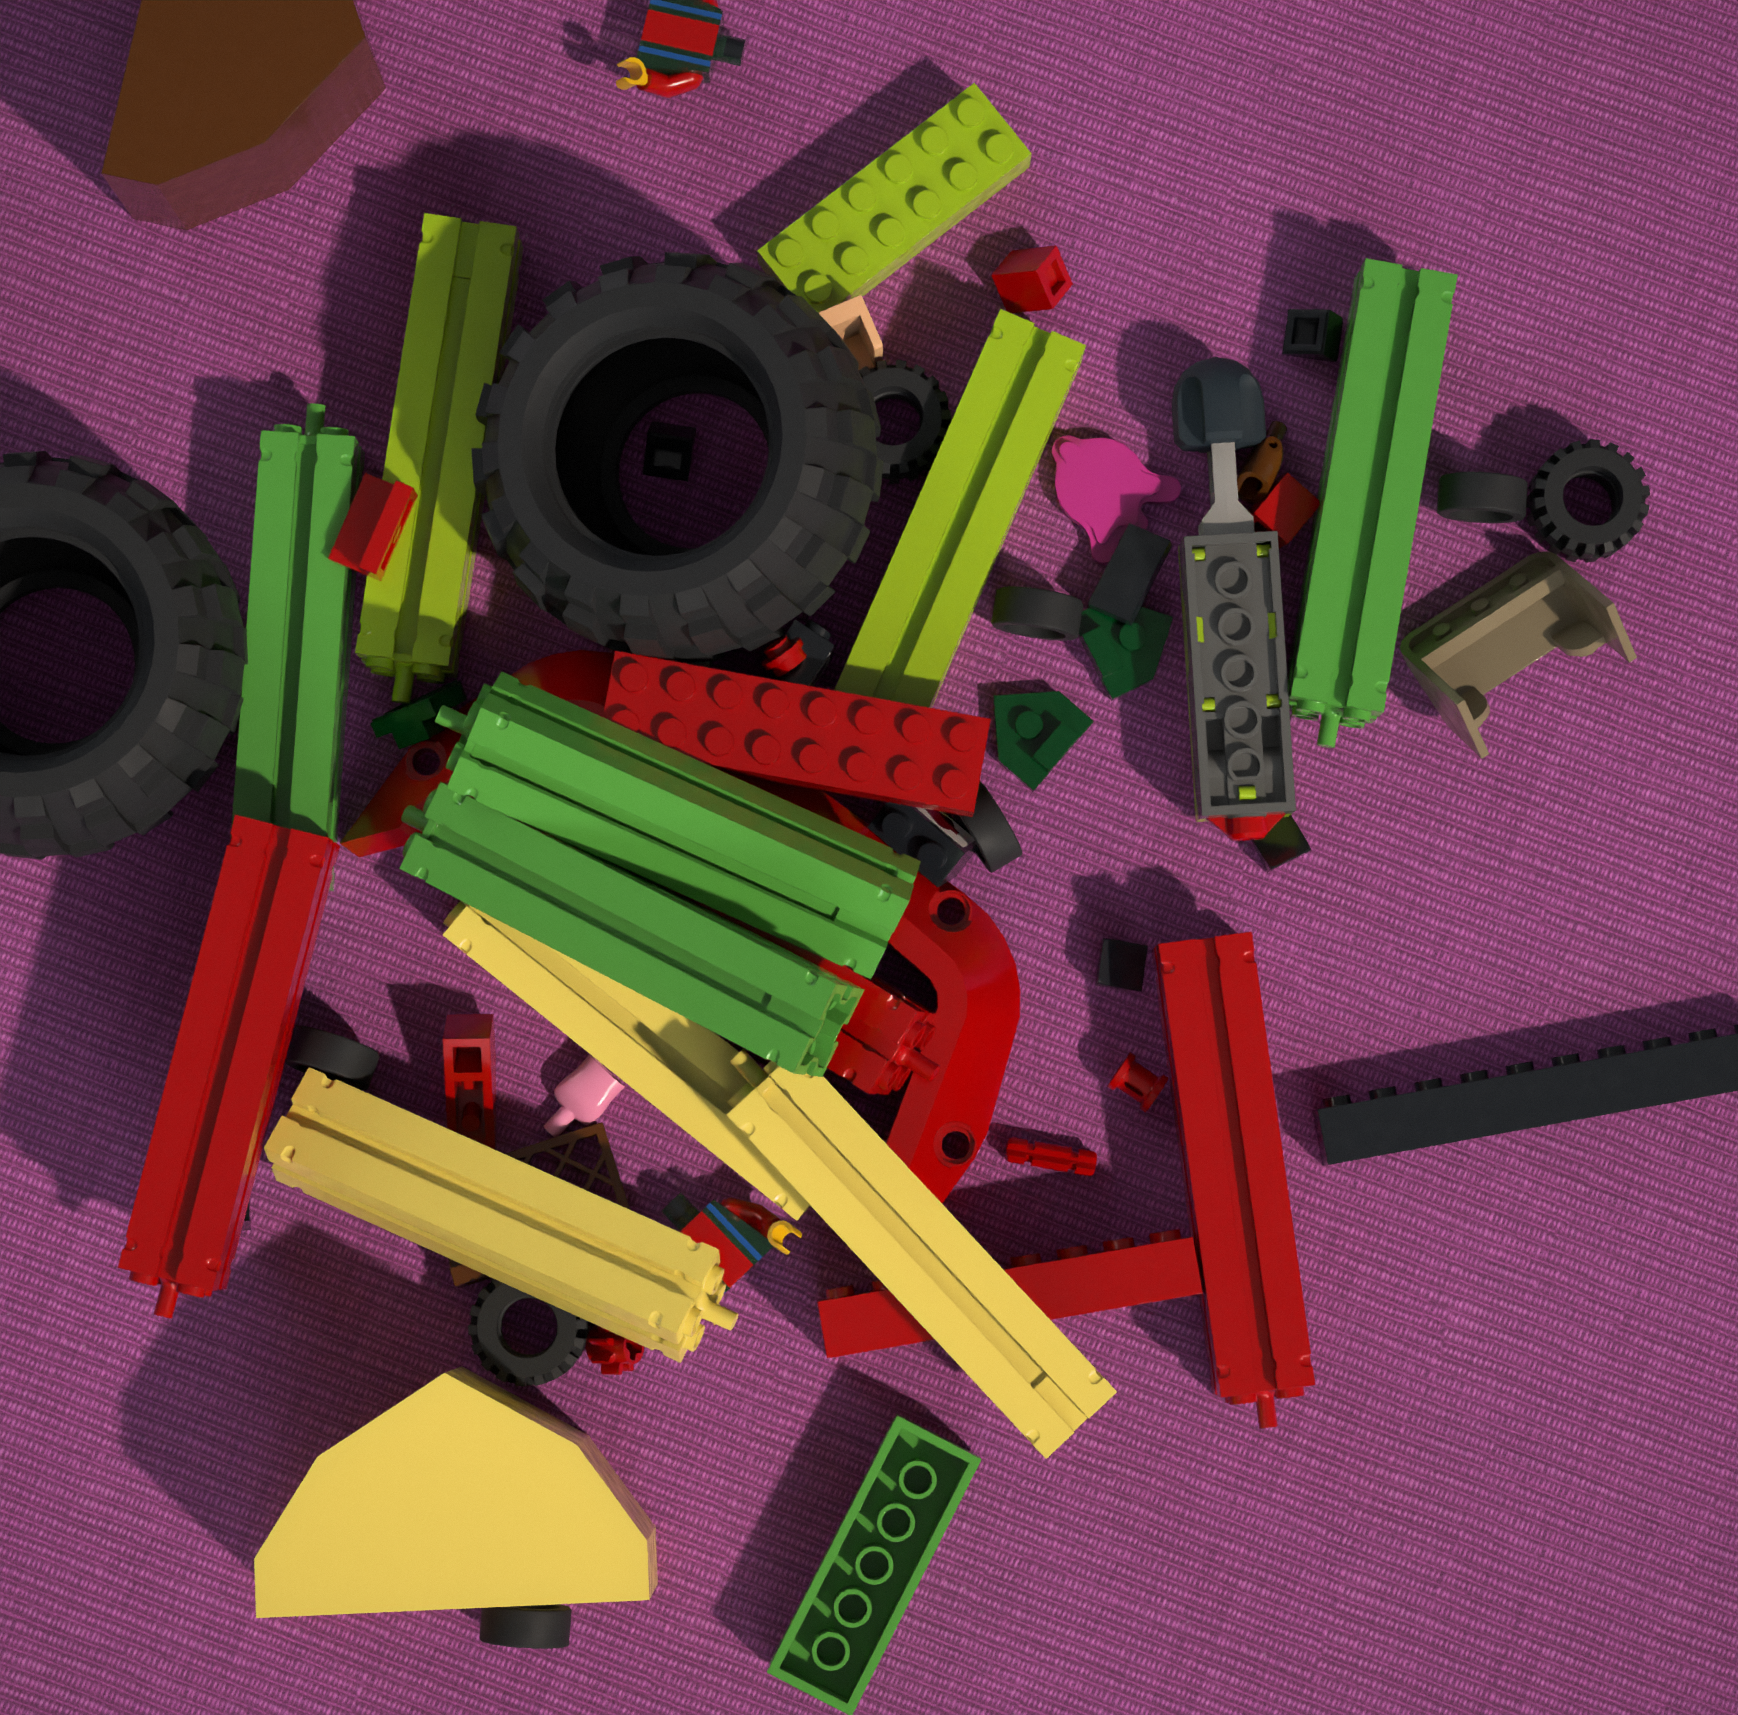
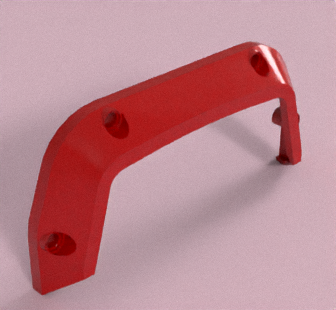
[340,650,1020,1203]

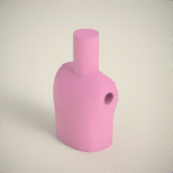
[543,1054,625,1137]

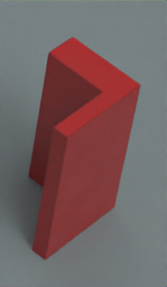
[328,473,418,581]

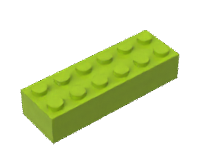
[757,83,1032,313]

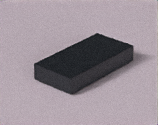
[1088,523,1172,626]

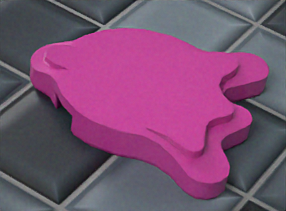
[1051,435,1181,565]

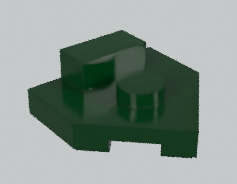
[1078,607,1173,701]
[370,679,467,749]
[993,691,1094,792]

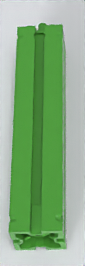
[1287,258,1458,748]
[231,403,365,891]
[435,671,921,979]
[399,782,865,1077]

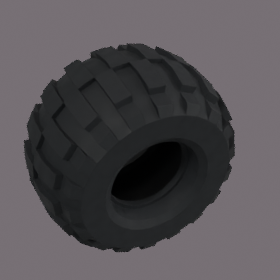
[471,252,883,663]
[0,451,248,860]

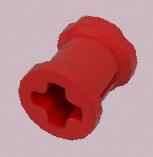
[1107,1052,1169,1113]

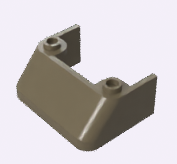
[1400,551,1637,759]

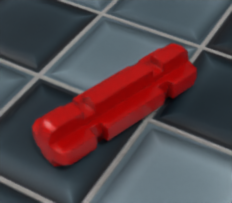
[1005,1137,1097,1176]

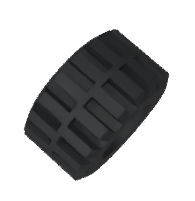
[859,360,951,484]
[1526,439,1650,563]
[468,1279,590,1387]

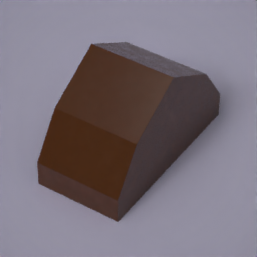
[101,0,386,230]

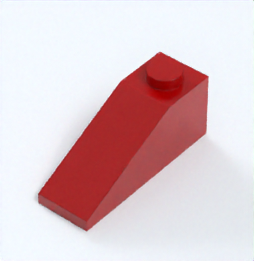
[442,1014,496,1150]

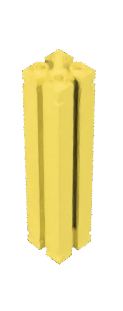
[443,901,810,1221]
[727,1049,1117,1459]
[264,1067,739,1363]

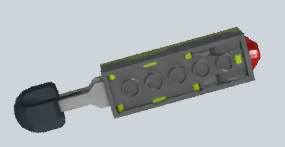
[1172,357,1296,841]

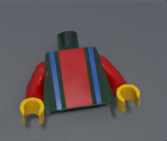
[616,0,746,98]
[661,1192,802,1325]

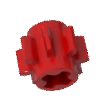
[586,1326,644,1375]

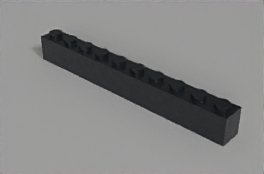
[1312,1024,1738,1166]

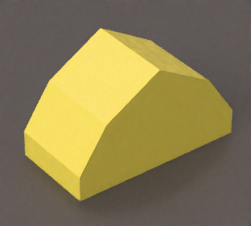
[254,1366,658,1618]

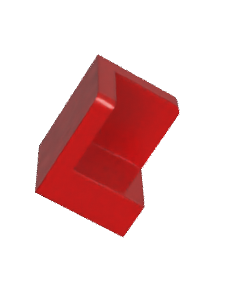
[991,245,1073,313]
[1248,472,1320,548]

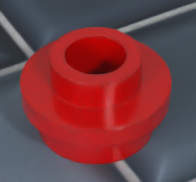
[761,635,807,677]

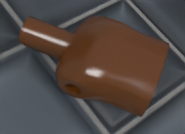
[1237,421,1287,503]

